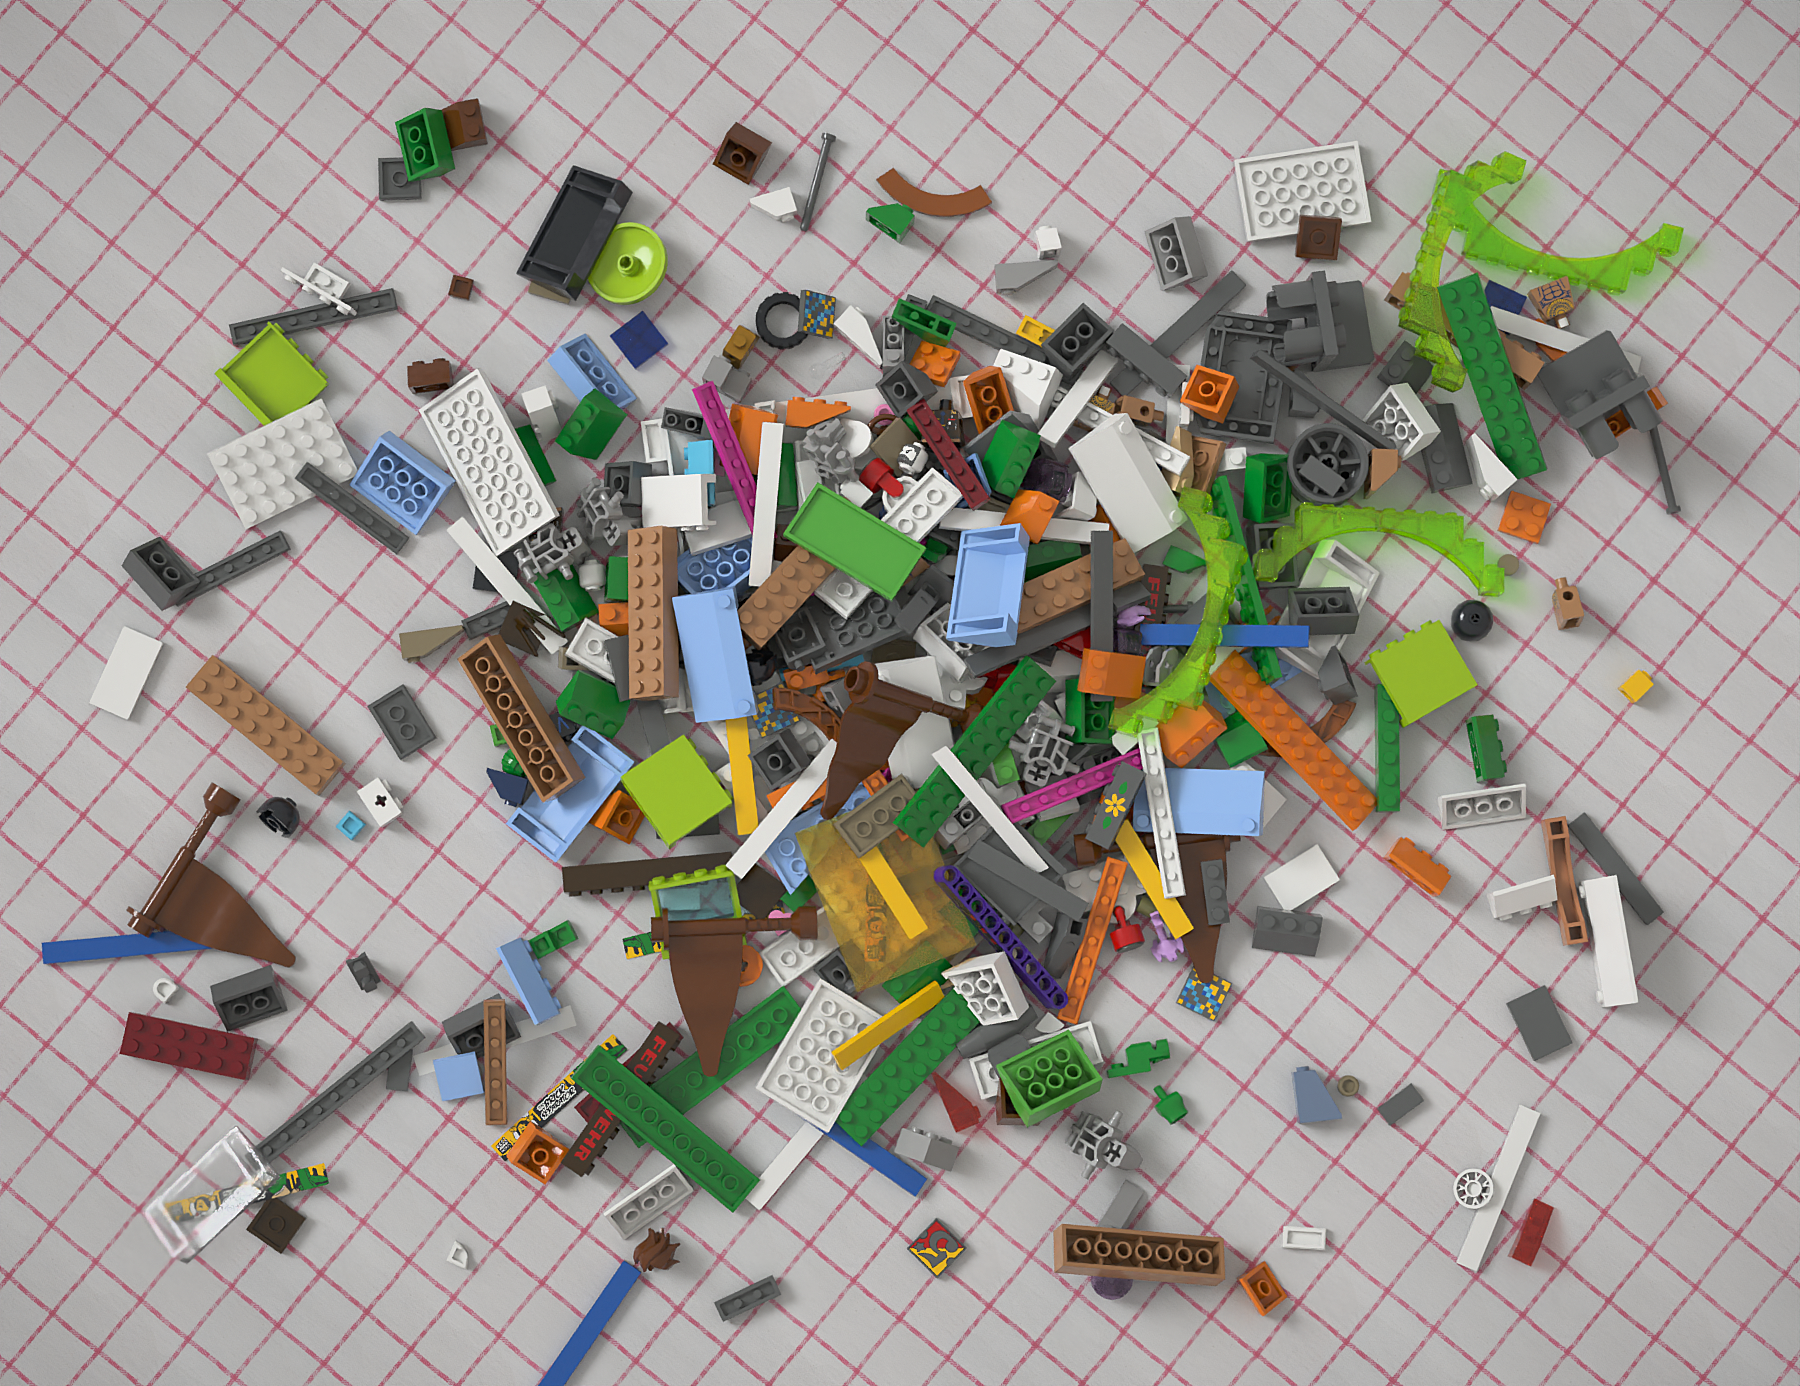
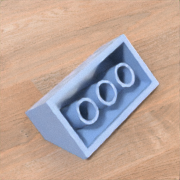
[547,334,637,410]
[496,938,562,1025]

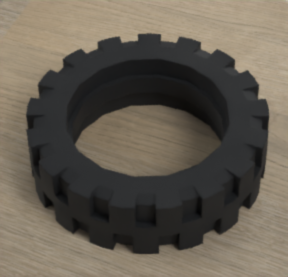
[755,292,808,350]

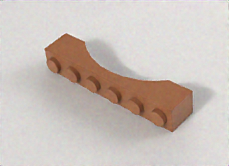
[1541,816,1588,946]

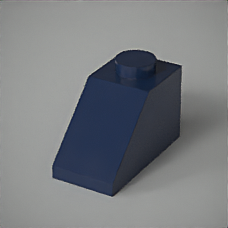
[486,768,529,807]

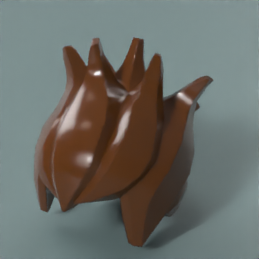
[633,1228,681,1272]

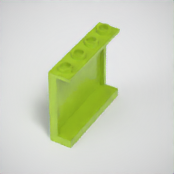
[214,322,329,426]
[1364,620,1478,728]
[620,734,733,849]

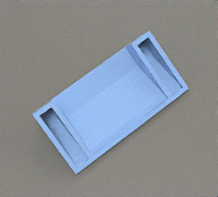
[946,523,1030,647]
[672,586,759,723]
[506,726,635,863]
[1133,768,1265,836]

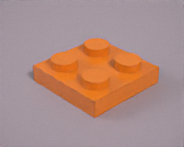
[909,341,961,388]
[1497,491,1551,544]

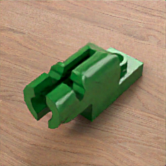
[1107,1039,1170,1078]

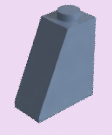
[1291,1066,1342,1123]

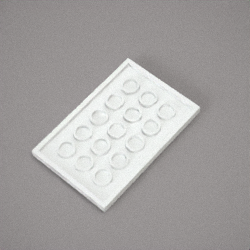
[1234,141,1371,243]
[207,398,358,529]
[754,978,882,1133]

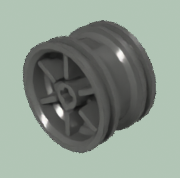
[1287,423,1369,510]

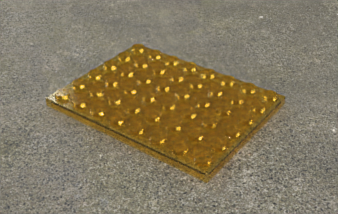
[794,791,976,992]

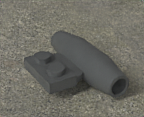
[956,1003,1038,1078]

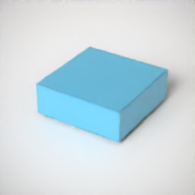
[336,811,366,841]

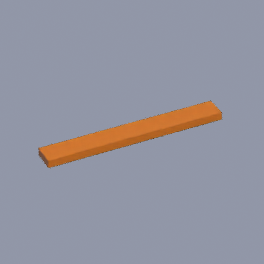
[1057,856,1128,1025]

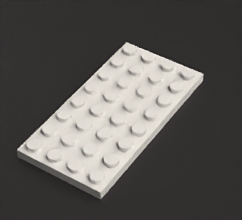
[419,368,560,557]

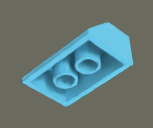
[684,440,715,507]

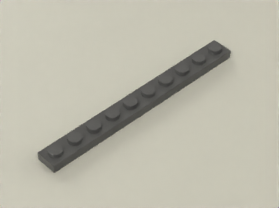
[244,1021,426,1172]

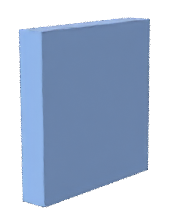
[433,1052,484,1101]

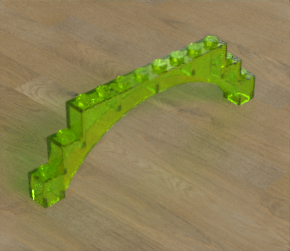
[1398,151,1526,393]
[1431,169,1684,296]
[1108,486,1248,738]
[1252,502,1504,597]

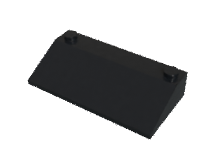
[516,165,633,301]

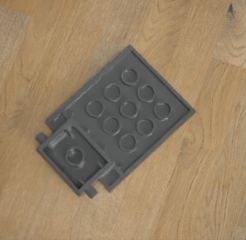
[773,591,908,674]

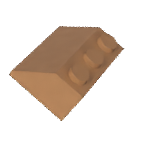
[1363,449,1401,499]

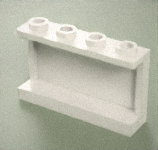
[641,474,716,531]

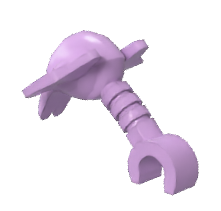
[1113,605,1151,648]
[1150,911,1184,962]

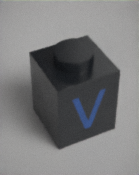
[549,712,577,742]

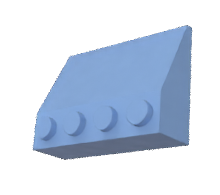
[349,431,456,535]
[677,537,752,594]

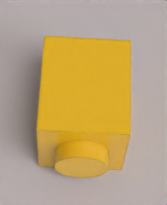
[1617,670,1654,704]

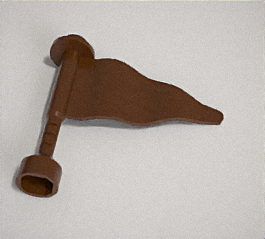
[820,661,985,820]
[126,782,296,968]
[1073,832,1241,983]
[651,906,818,1077]

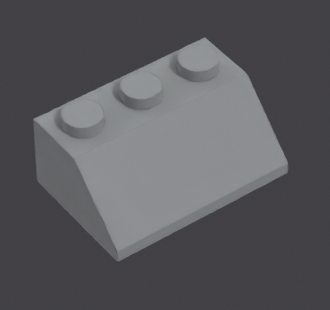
[1145,216,1208,291]

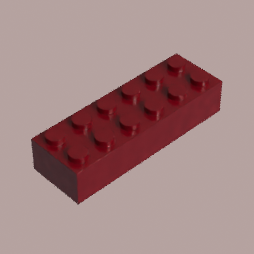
[120,1012,258,1080]

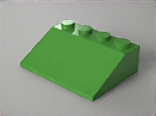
[996,1029,1103,1127]

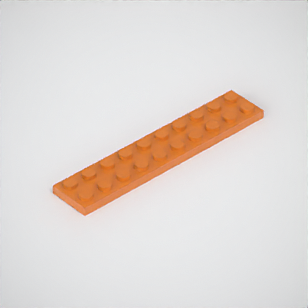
[1207,650,1377,831]

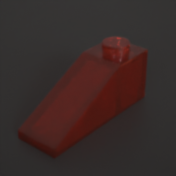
[931,1072,981,1132]
[1508,1198,1554,1267]

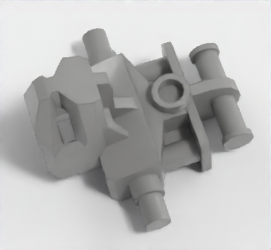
[801,418,859,484]
[576,477,643,546]
[514,523,591,583]
[1009,714,1080,787]
[1065,1110,1143,1180]

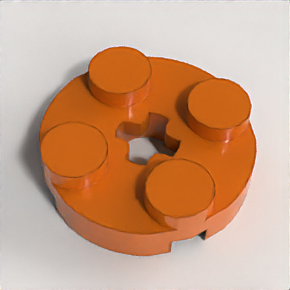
[739,945,763,987]

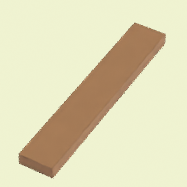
[483,999,507,1125]

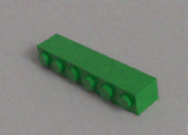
[1374,684,1400,812]

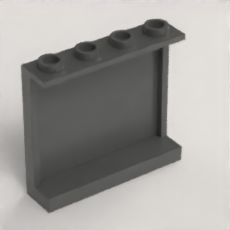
[953,822,1068,926]

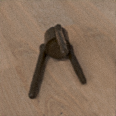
[514,608,566,657]

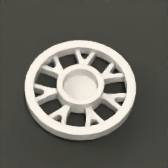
[1453,1169,1494,1209]

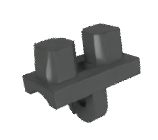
[346,952,381,993]

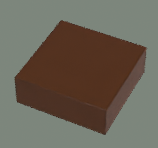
[448,275,474,301]

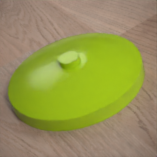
[588,222,668,305]

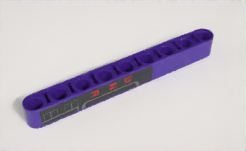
[934,865,1068,1009]

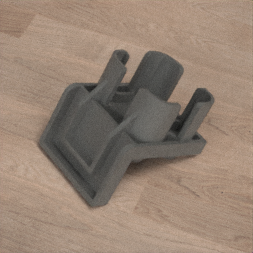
[1266,270,1374,372]
[1537,330,1663,459]

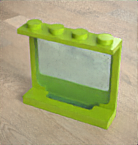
[649,865,747,960]

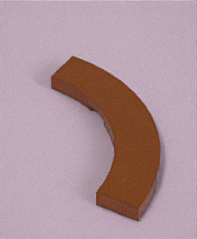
[876,168,992,217]
[772,687,841,742]
[1257,700,1357,757]

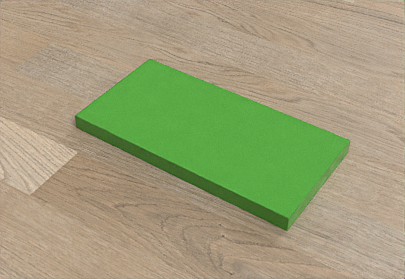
[783,482,926,602]

